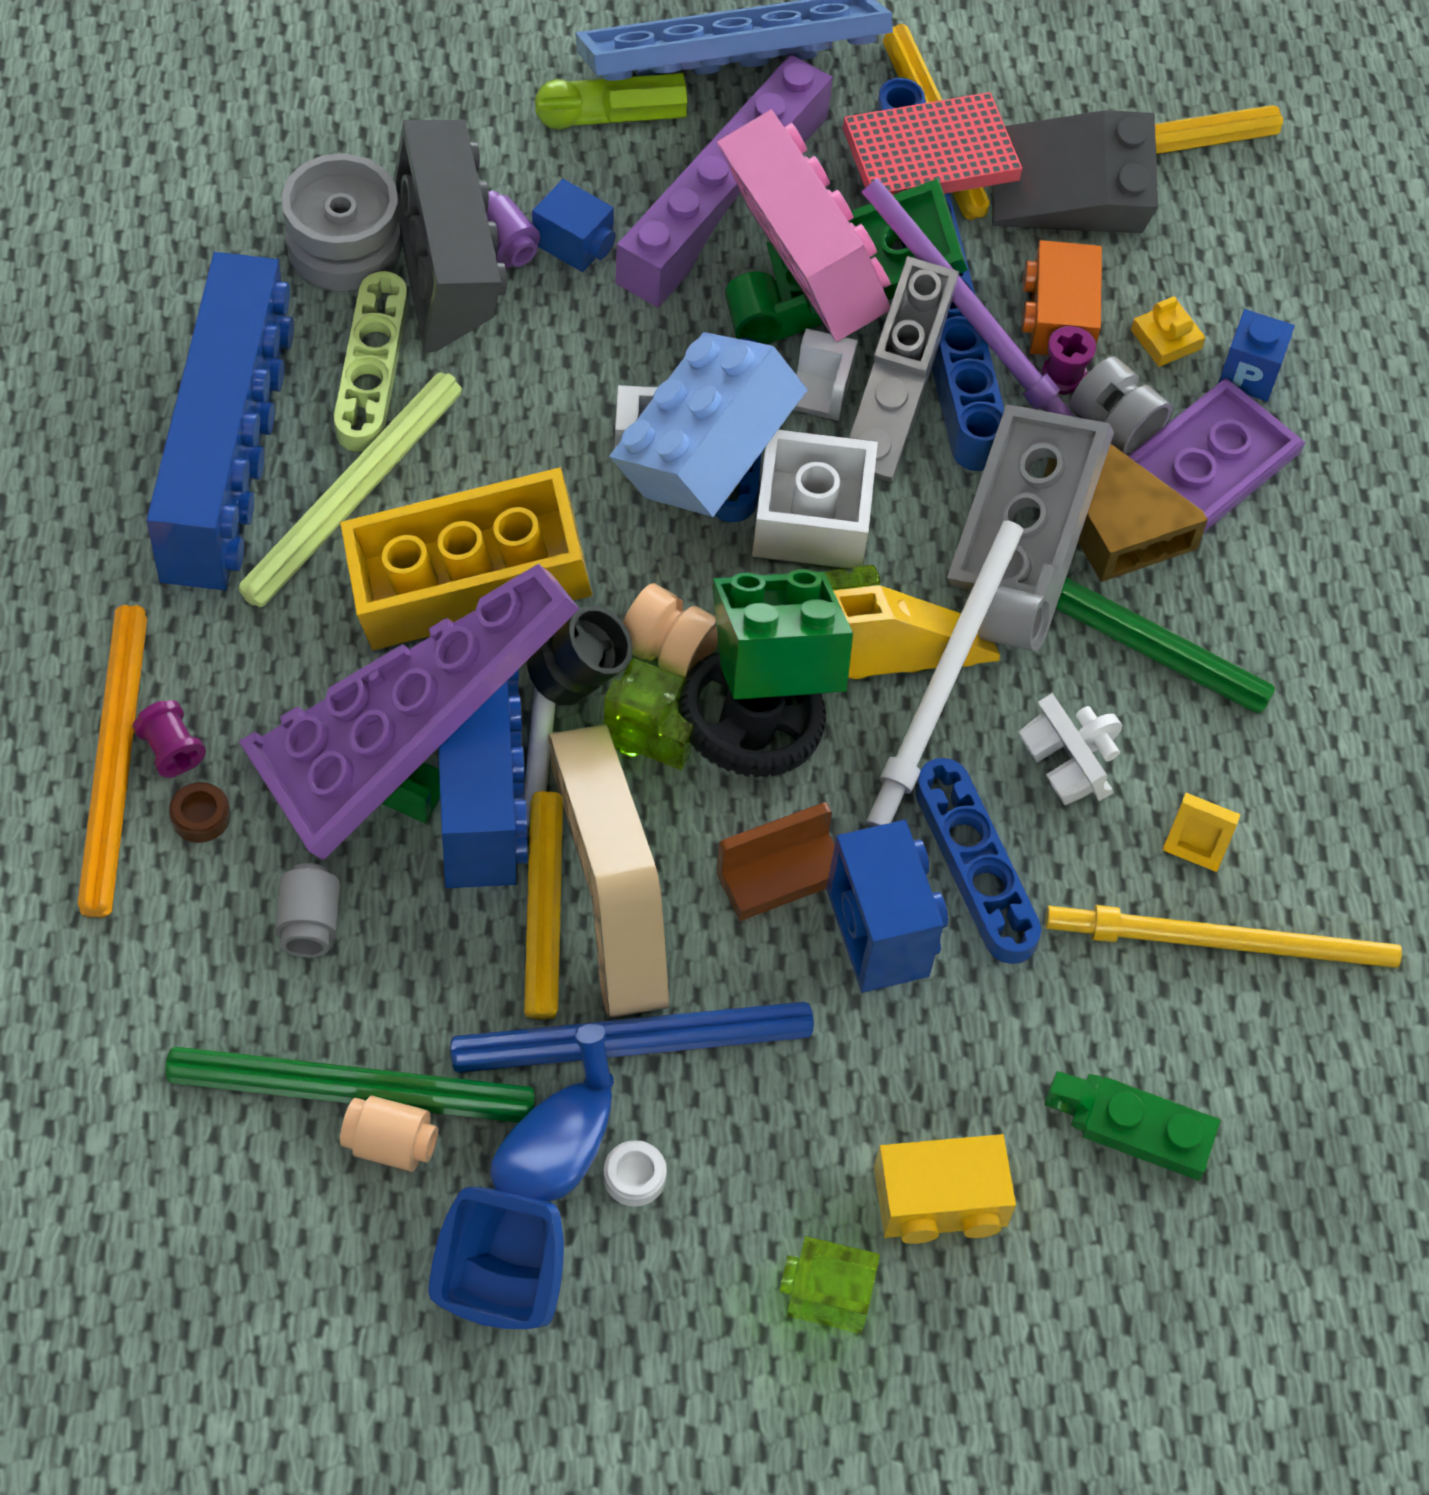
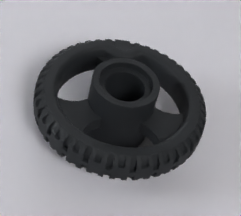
[678,651,826,777]

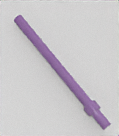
[861,178,1076,417]

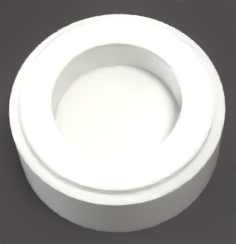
[603,1140,667,1207]

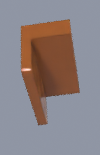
[716,802,835,921]

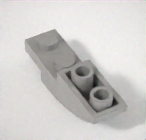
[849,256,959,483]

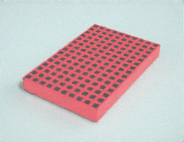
[843,92,1022,195]

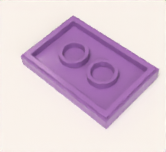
[1128,378,1305,533]

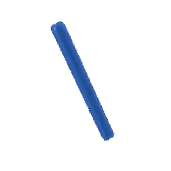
[450,1002,814,1072]

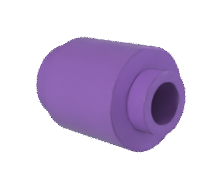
[486,191,540,268]

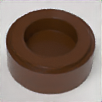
[169,782,231,843]

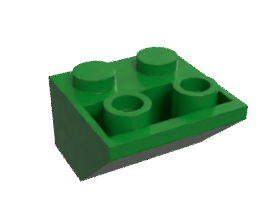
[712,569,853,699]

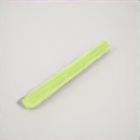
[238,372,462,607]

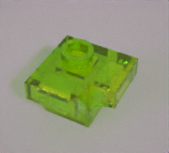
[603,658,693,771]

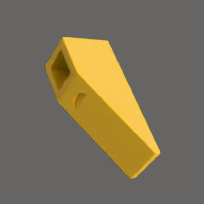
[833,585,1000,679]

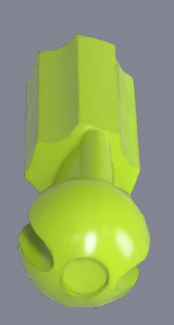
[535,73,687,130]

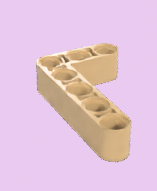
[548,724,669,1019]

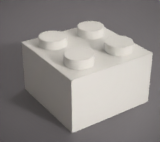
[752,430,878,570]

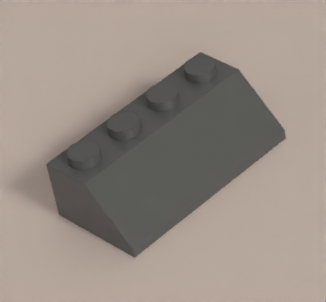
[393,120,507,353]

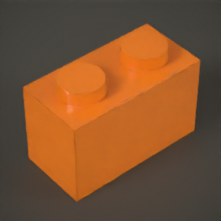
[1021,240,1102,356]

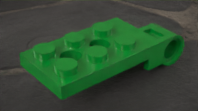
[725,178,968,344]

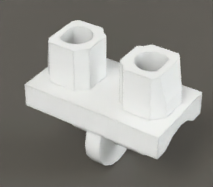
[1019,693,1122,805]

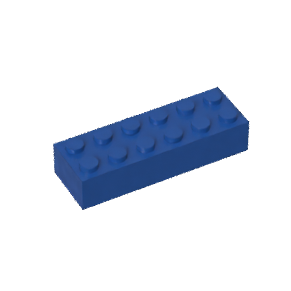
[146,252,294,591]

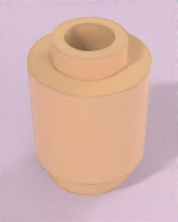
[340,1096,438,1172]

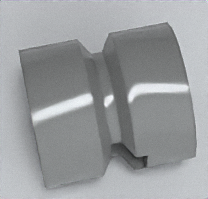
[1069,356,1172,456]

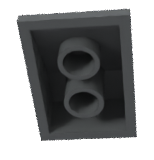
[991,110,1158,233]

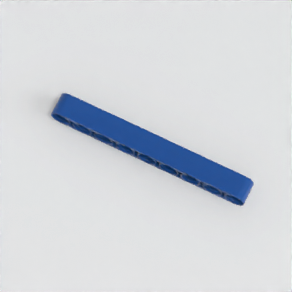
[876,78,1004,471]

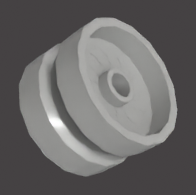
[281,153,401,291]

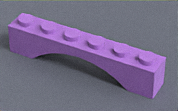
[615,54,833,308]

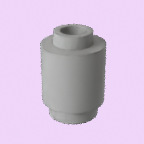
[275,863,340,958]

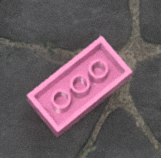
[717,109,891,342]

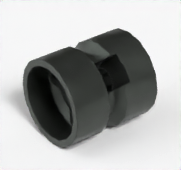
[527,606,633,706]

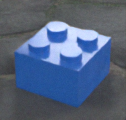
[826,819,948,993]

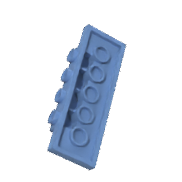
[575,0,893,80]

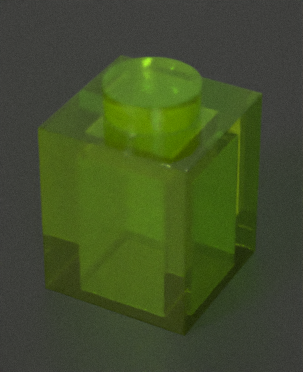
[779,1236,880,1334]

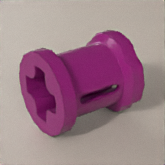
[1041,326,1096,395]
[132,700,206,778]

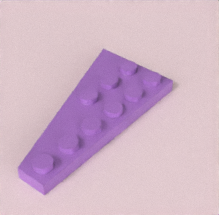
[239,563,579,860]

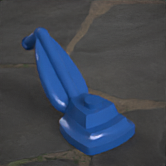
[428,1024,614,1329]

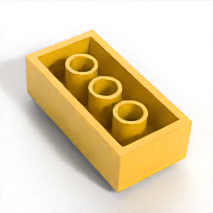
[340,467,593,651]

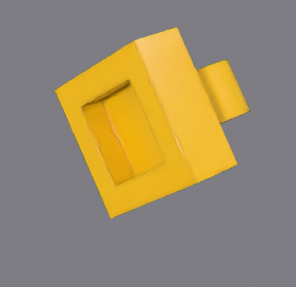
[1131,296,1206,367]
[1163,793,1241,872]

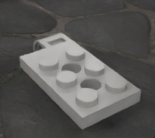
[947,404,1114,651]

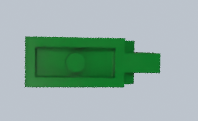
[1044,1071,1221,1181]

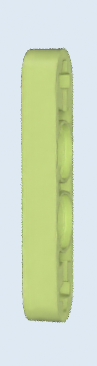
[334,271,408,452]

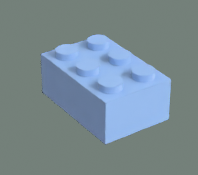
[609,332,808,517]

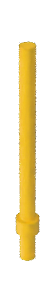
[1045,905,1402,968]

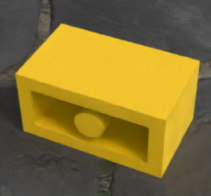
[874,1134,1016,1244]

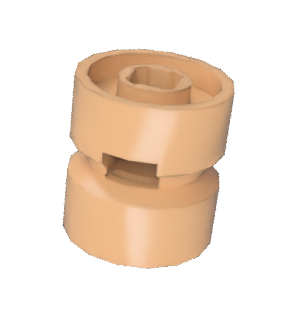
[623,583,718,683]

